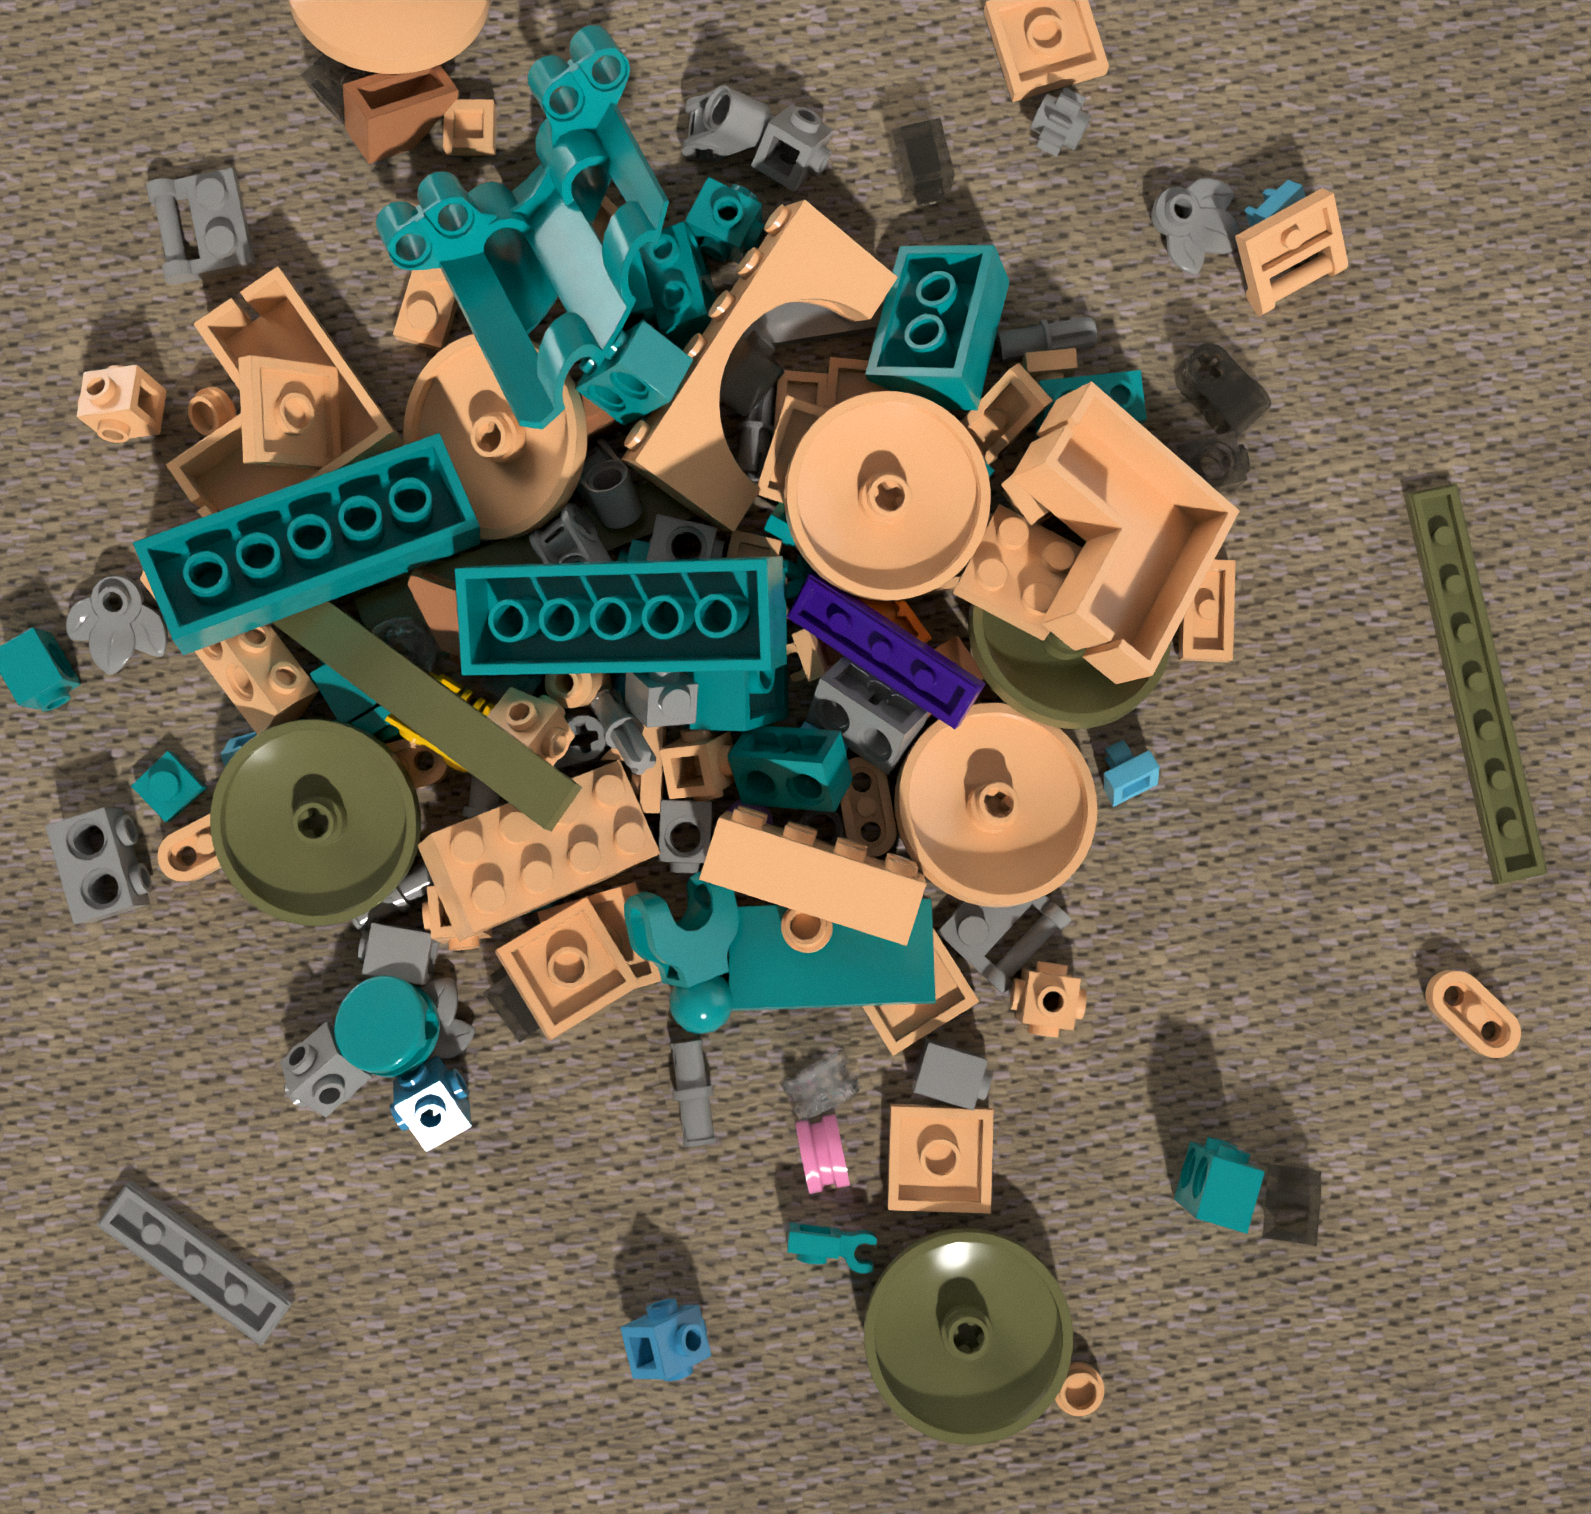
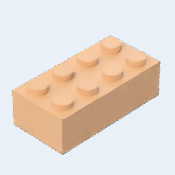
[417,760,661,942]
[699,806,926,946]

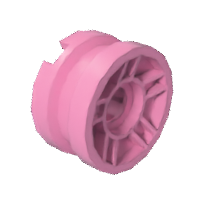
[795,1114,850,1194]

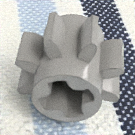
[1030,87,1092,157]

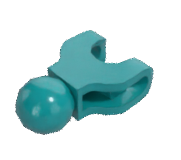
[624,871,740,1034]

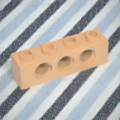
[140,571,319,735]

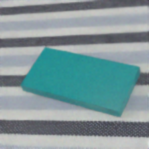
[729,899,936,1011]

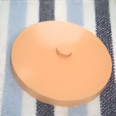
[289,0,490,74]
[403,334,587,539]
[784,391,991,601]
[894,703,1098,907]

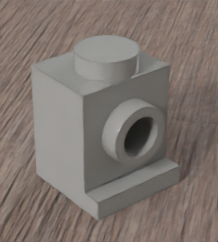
[625,672,698,728]

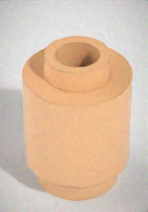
[545,673,611,708]

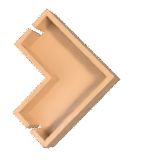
[166,266,404,517]
[1011,381,1240,684]

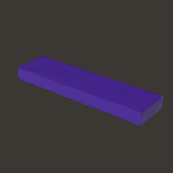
[786,572,986,730]

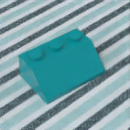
[865,245,1010,411]
[688,567,789,731]

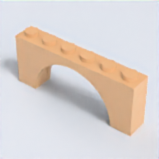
[621,199,898,532]

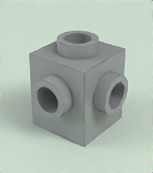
[751,104,834,192]
[280,1022,372,1118]

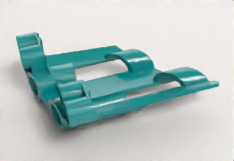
[376,25,669,429]

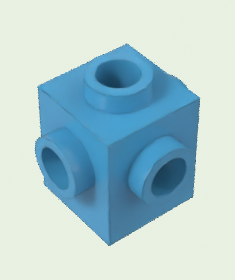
[390,1055,472,1152]
[620,1298,712,1381]

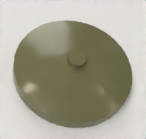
[968,532,1171,729]
[210,718,421,926]
[864,1228,1073,1445]

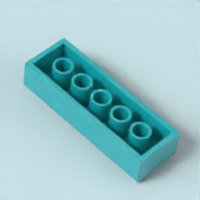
[132,433,480,656]
[455,556,787,675]

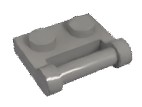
[146,167,256,285]
[936,895,1072,994]

